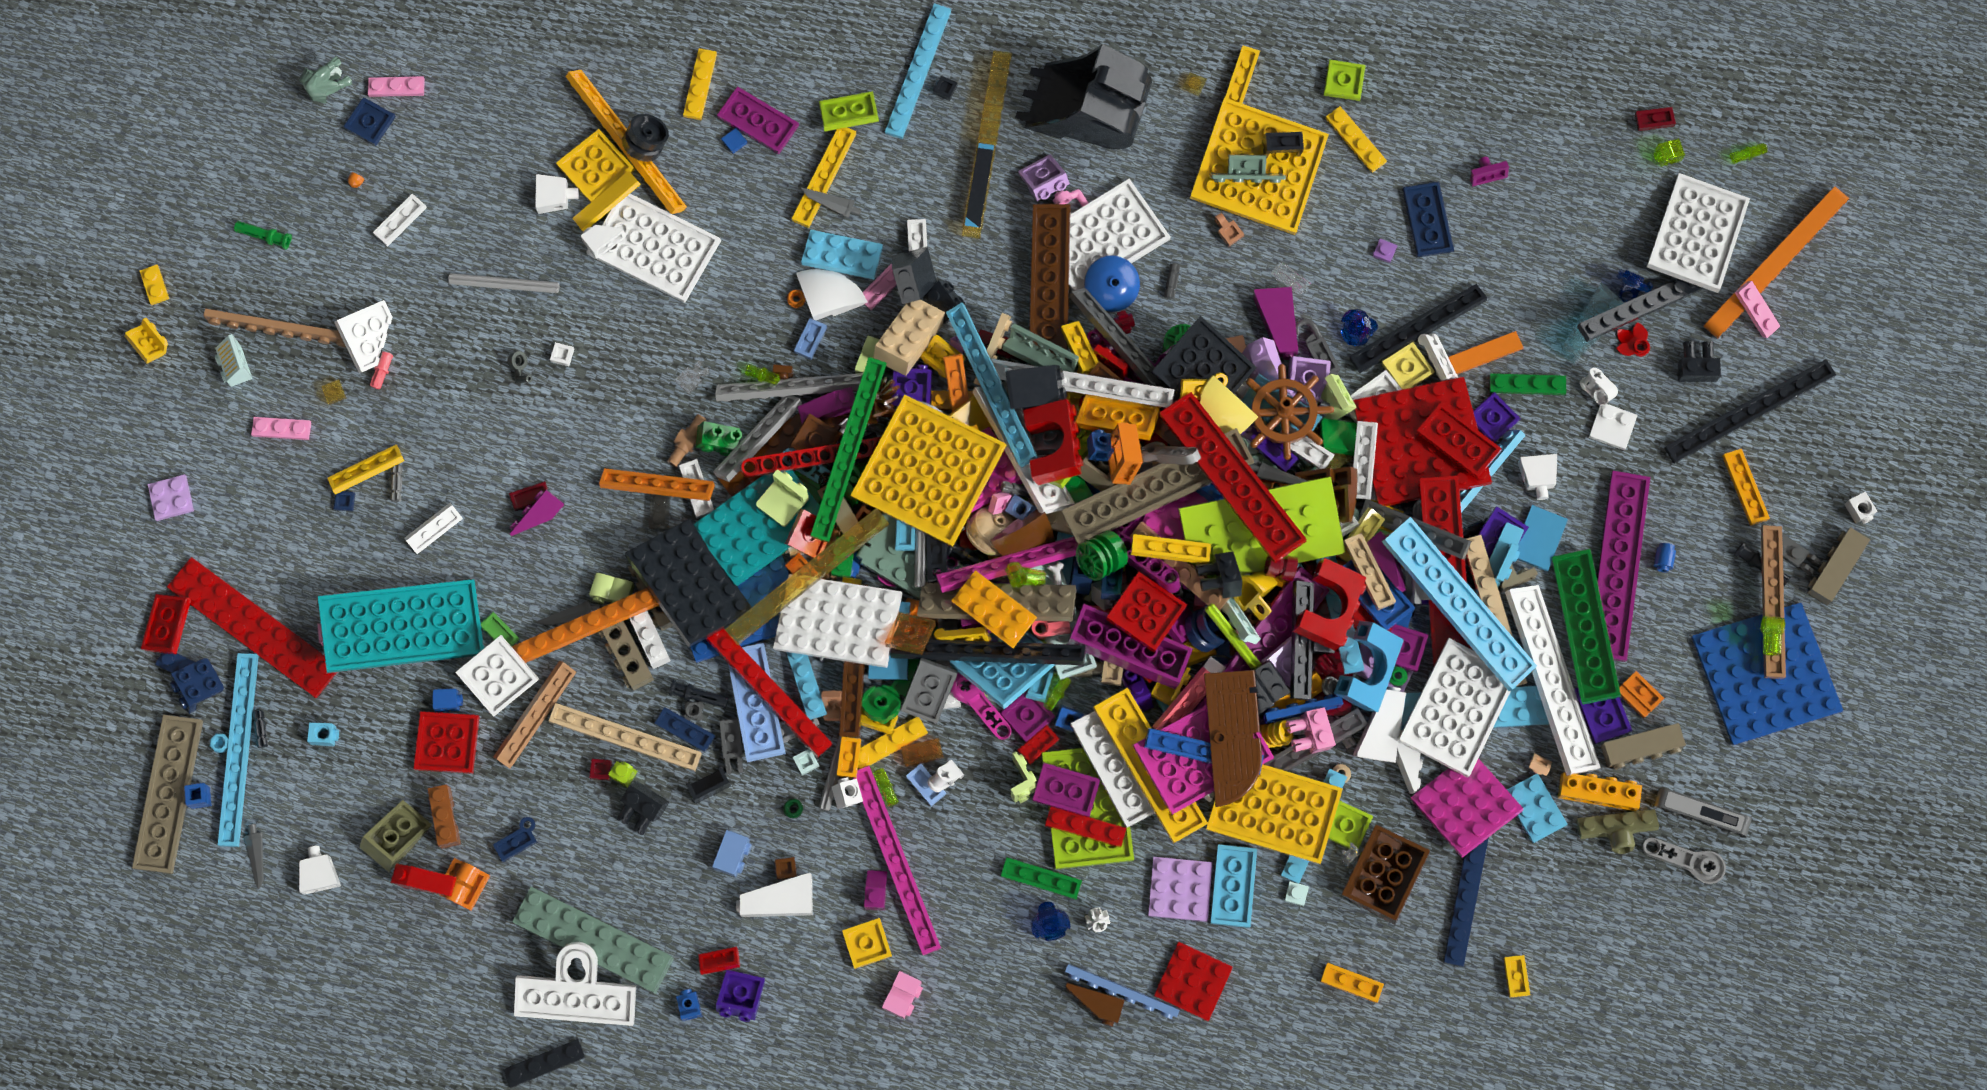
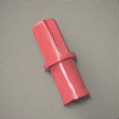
[370,351,393,389]

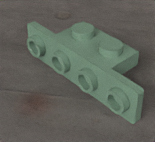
[1209,154,1286,183]

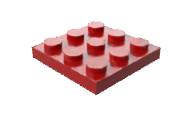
[1106,572,1187,652]
[414,711,480,774]
[1154,942,1233,1022]

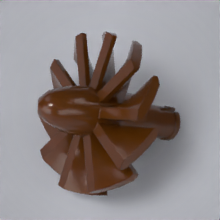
[866,377,900,428]

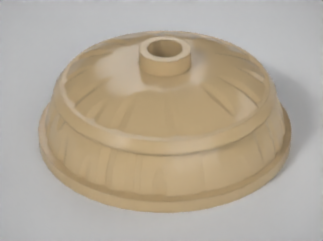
[966,506,1016,557]

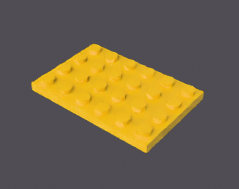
[1206,764,1343,865]

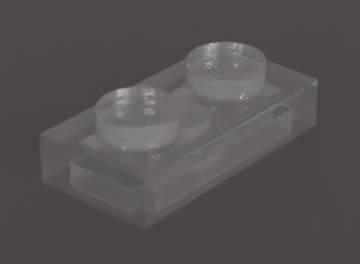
[1271,262,1311,296]

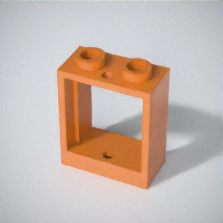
[1108,423,1143,485]

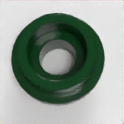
[784,799,803,819]

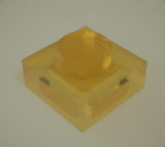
[1182,72,1207,96]
[321,380,347,405]

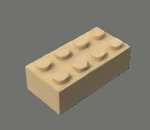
[873,300,945,376]

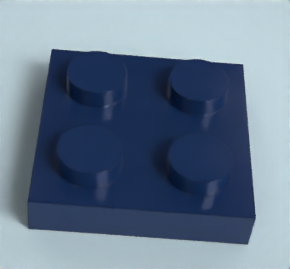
[344,97,396,146]

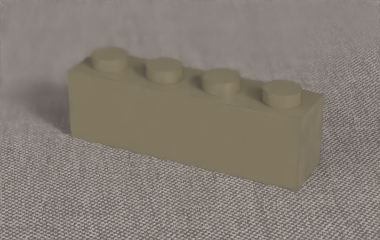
[1808,527,1870,606]
[1601,723,1686,770]

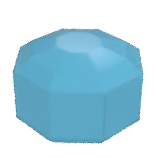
[210,734,229,753]

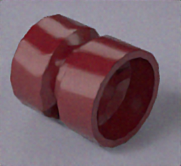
[1264,555,1298,582]

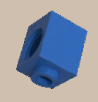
[433,689,463,712]

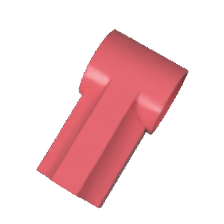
[1032,621,1071,639]

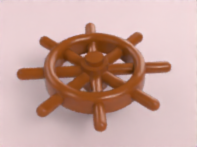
[1246,364,1334,460]

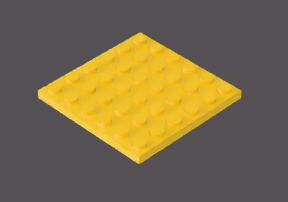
[1190,98,1329,235]
[851,395,1007,547]

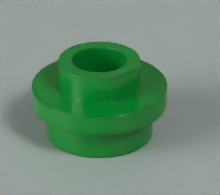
[1389,667,1408,686]

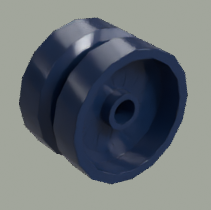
[1184,604,1235,652]

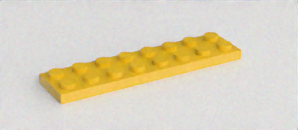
[1093,688,1208,844]

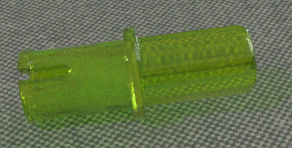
[1730,143,1768,164]
[745,364,780,385]
[1043,678,1071,711]
[874,768,899,807]

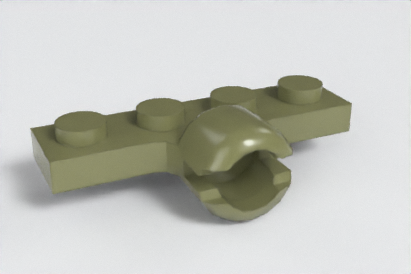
[1577,809,1659,854]

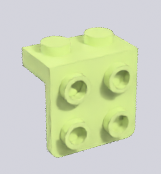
[756,469,809,527]
[1011,751,1037,803]

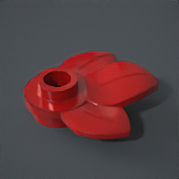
[1616,322,1650,357]

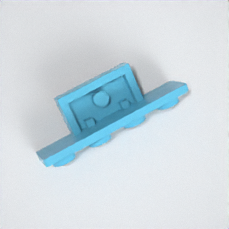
[1475,523,1524,594]

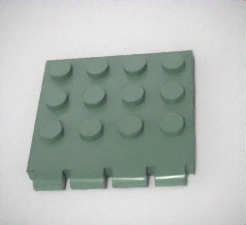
[856,512,949,600]

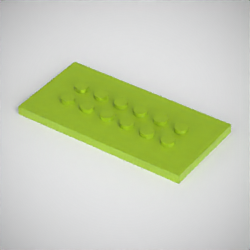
[1178,477,1345,578]

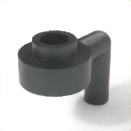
[507,351,533,383]

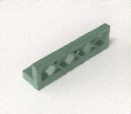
[1002,323,1079,373]

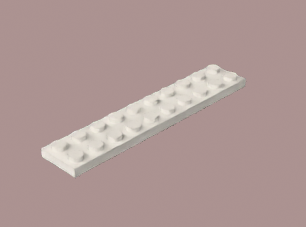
[1505,585,1601,776]

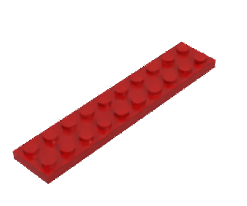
[1159,392,1307,563]
[1419,476,1472,668]
[167,557,337,698]

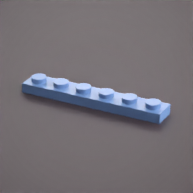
[1065,964,1180,1019]

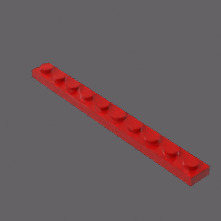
[706,629,832,758]

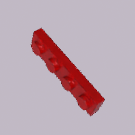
[1045,807,1127,848]

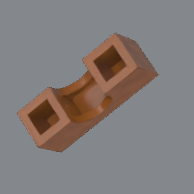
[428,784,461,849]

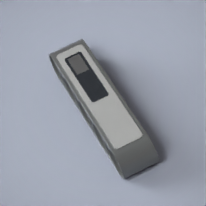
[1653,788,1752,838]

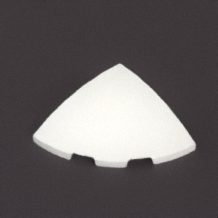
[796,269,867,321]

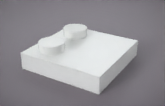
[1589,404,1637,450]

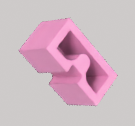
[882,971,923,1019]

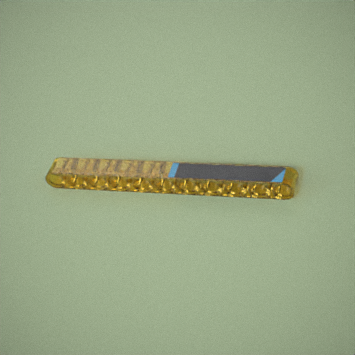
[962,50,1012,239]

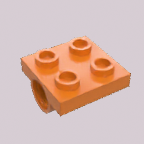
[438,858,490,911]

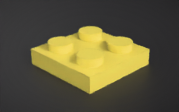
[1381,342,1435,390]

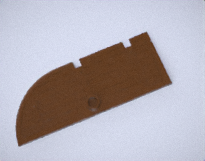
[1204,670,1262,807]

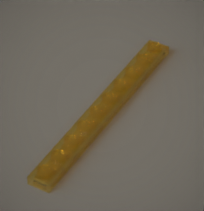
[725,508,889,645]

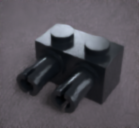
[1678,341,1721,382]
[1195,551,1242,599]
[617,781,669,835]

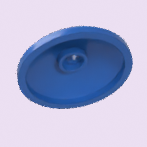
[1084,255,1140,312]

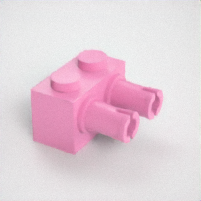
[1286,707,1336,754]

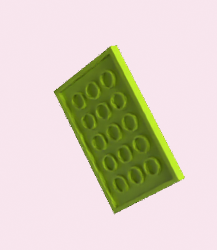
[1042,748,1134,870]

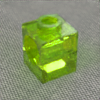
[1653,138,1685,167]

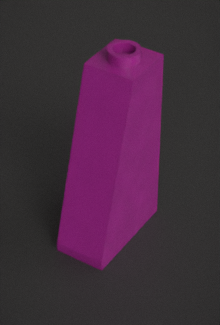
[1253,287,1298,360]

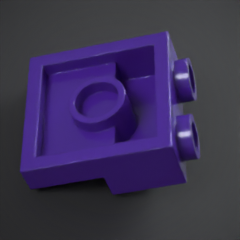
[892,364,932,406]
[716,970,765,1022]

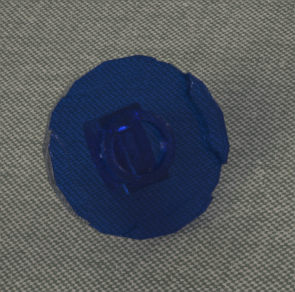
[1616,269,1653,303]
[1341,309,1378,346]
[1030,901,1071,941]

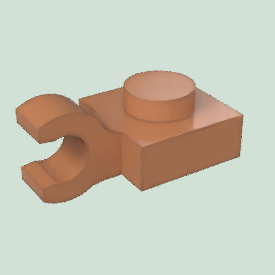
[1214,213,1244,247]

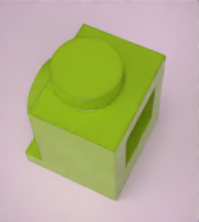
[608,761,638,788]

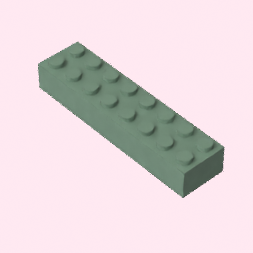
[512,887,674,994]

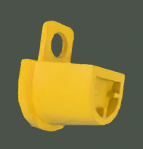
[1233,571,1278,621]

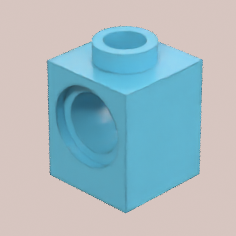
[307,723,339,746]

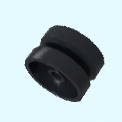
[622,114,669,162]

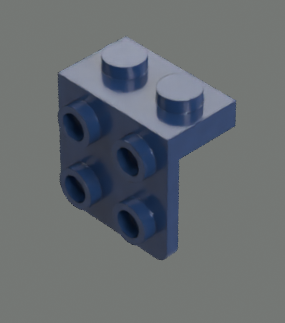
[169,658,224,714]

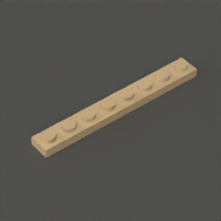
[1466,535,1527,686]
[549,703,702,771]

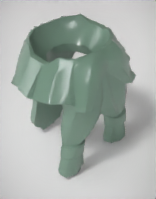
[299,56,352,104]

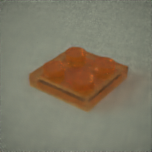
[885,612,936,655]

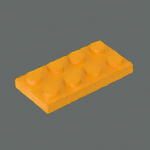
[1076,394,1160,441]
[952,570,1037,648]

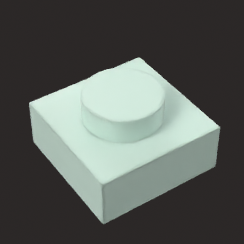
[793,749,820,776]
[1285,882,1309,906]

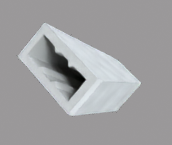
[1353,687,1406,763]
[736,873,813,917]

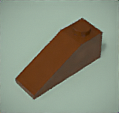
[1066,983,1125,1027]

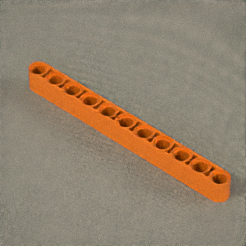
[1703,187,1849,339]

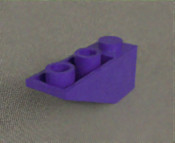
[1121,668,1154,712]

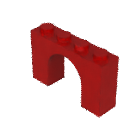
[1023,399,1083,485]
[1293,558,1366,651]

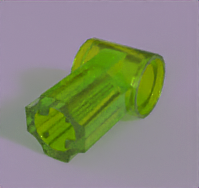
[1005,562,1046,588]
[1761,616,1785,656]

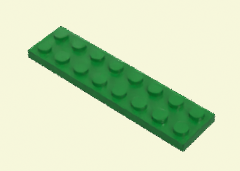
[1552,549,1621,705]

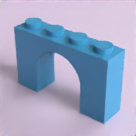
[1334,621,1404,712]

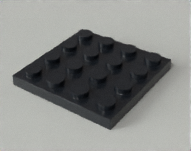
[1151,316,1257,402]

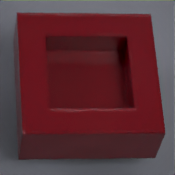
[589,759,612,781]

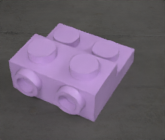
[1018,154,1070,201]

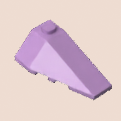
[1242,337,1291,395]
[1287,356,1331,406]

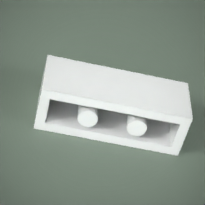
[630,610,671,669]

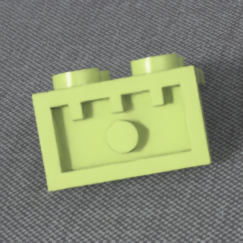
[1317,374,1357,420]

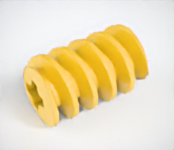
[1259,720,1293,748]

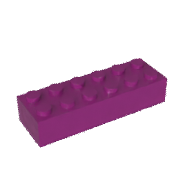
[1067,604,1193,689]

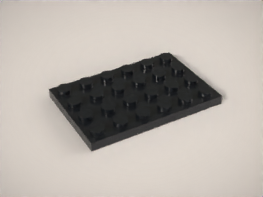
[624,519,753,647]

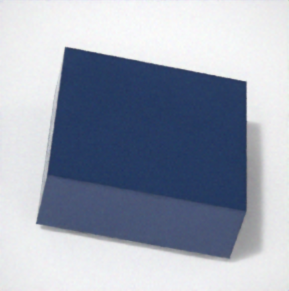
[334,491,356,512]

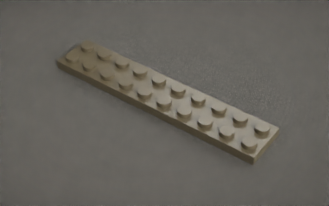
[1062,428,1254,545]

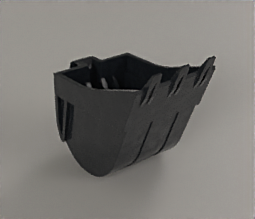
[1015,44,1152,149]

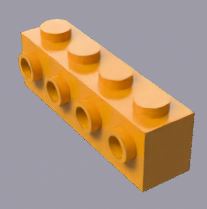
[1558,772,1642,811]

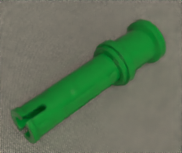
[234,221,292,250]

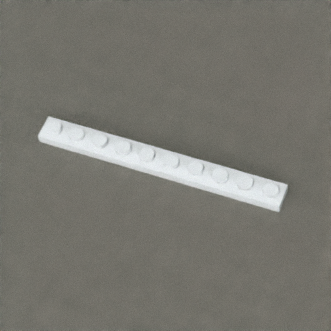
[991,359,1175,408]

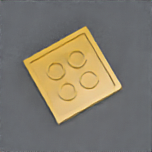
[556,129,635,203]

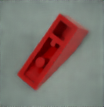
[390,864,457,897]

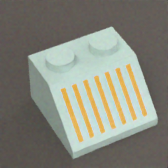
[215,334,252,387]

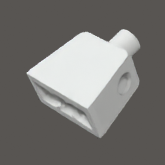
[536,174,579,214]
[1518,454,1557,500]
[299,846,341,895]

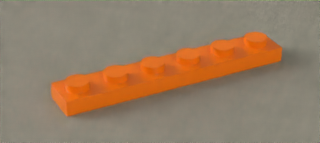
[599,468,715,501]

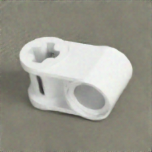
[1580,368,1618,405]
[927,760,964,792]

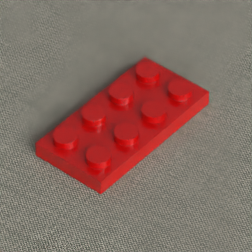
[1416,403,1502,479]

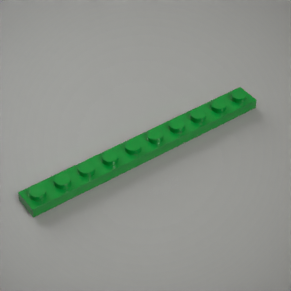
[810,357,887,543]

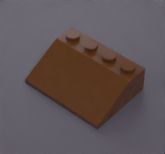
[1342,825,1430,925]

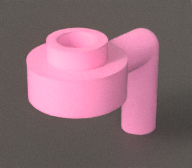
[1053,189,1088,207]

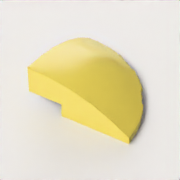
[1200,375,1258,434]

